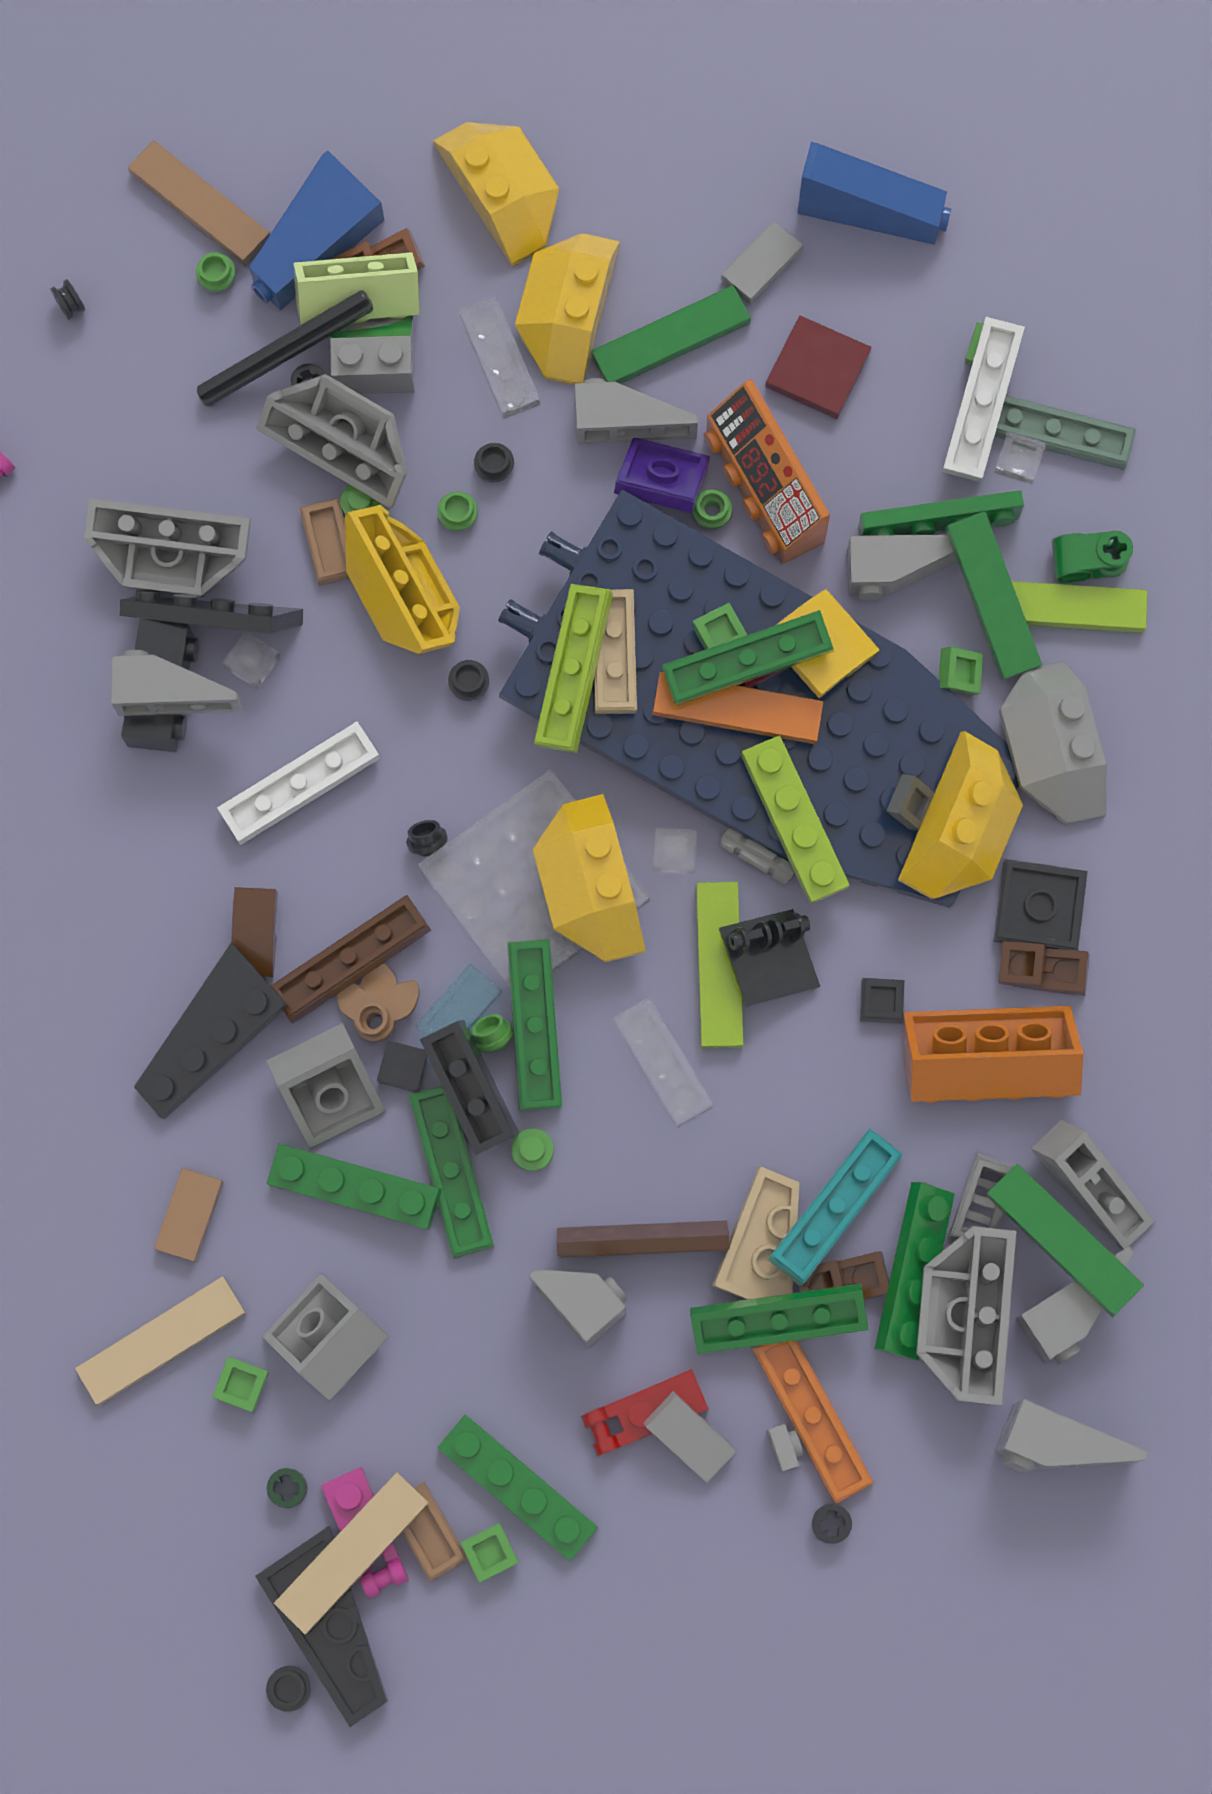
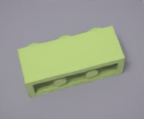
[293,252,420,325]

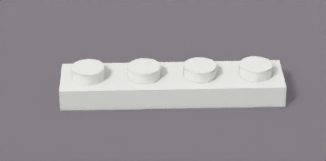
[943,317,1025,482]
[217,722,380,845]

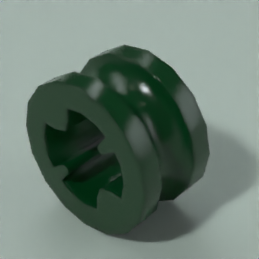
[266,1468,308,1508]

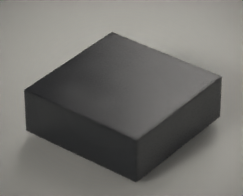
[860,978,905,1024]
[377,1040,428,1093]

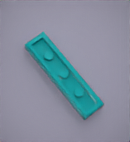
[767,1128,903,1286]

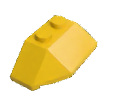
[433,122,559,267]
[515,233,620,385]
[345,505,460,654]
[898,731,1023,899]
[533,794,646,963]

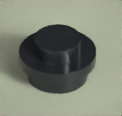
[474,443,514,483]
[448,660,489,701]
[406,820,448,857]
[266,1666,311,1712]

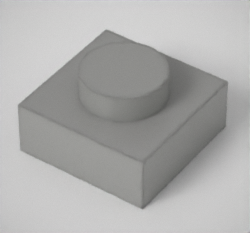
[767,1424,804,1473]

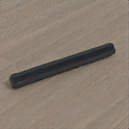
[197,291,373,406]

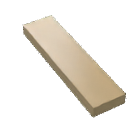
[75,1276,246,1406]
[274,1472,429,1634]

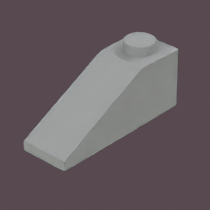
[575,378,698,444]
[847,535,957,601]
[111,650,242,716]
[1031,1120,1155,1250]
[1016,1246,1134,1364]

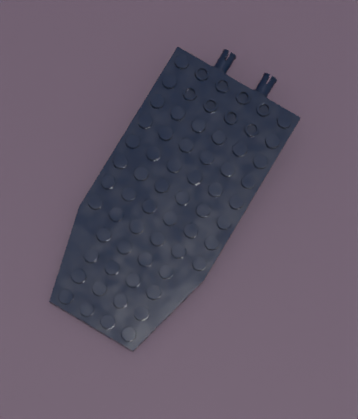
[498,489,1019,908]

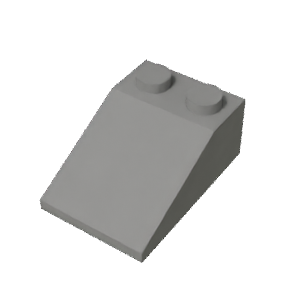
[994,1399,1148,1473]

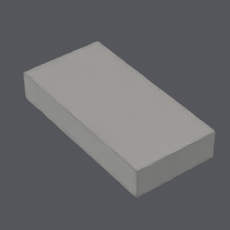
[721,221,803,304]
[643,1391,737,1483]

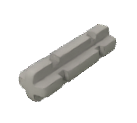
[720,828,795,884]

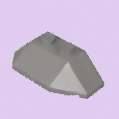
[256,374,407,509]
[83,498,251,597]
[999,661,1107,825]
[916,1226,1016,1406]

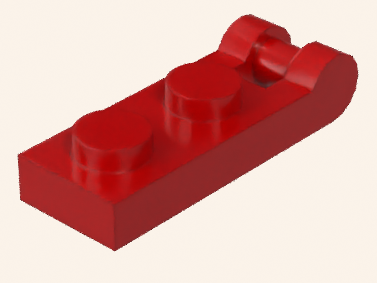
[580,1369,709,1457]

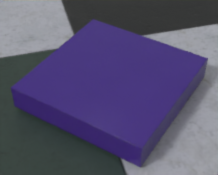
[613,437,711,513]

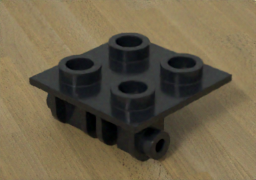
[719,909,820,1007]

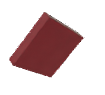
[765,315,872,419]

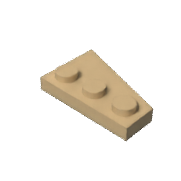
[712,1166,799,1300]

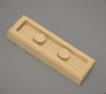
[594,589,637,714]

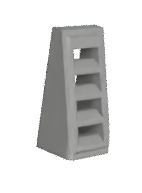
[949,1152,1015,1238]

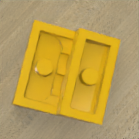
[777,589,880,699]

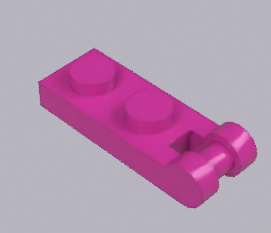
[321,1467,409,1599]

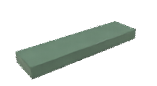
[994,395,1136,470]

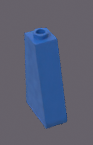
[797,142,952,245]
[249,150,384,311]

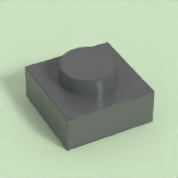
[887,774,935,831]

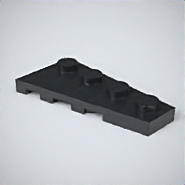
[120,590,303,633]
[134,943,289,1119]
[255,1526,388,1727]

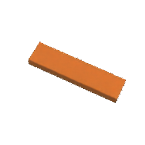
[652,672,823,744]
[752,1340,874,1504]

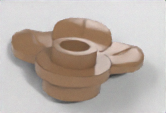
[337,963,420,1042]

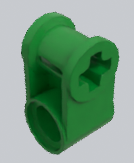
[1051,531,1133,583]

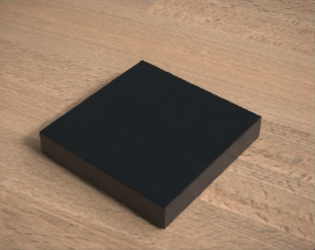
[993,859,1088,951]

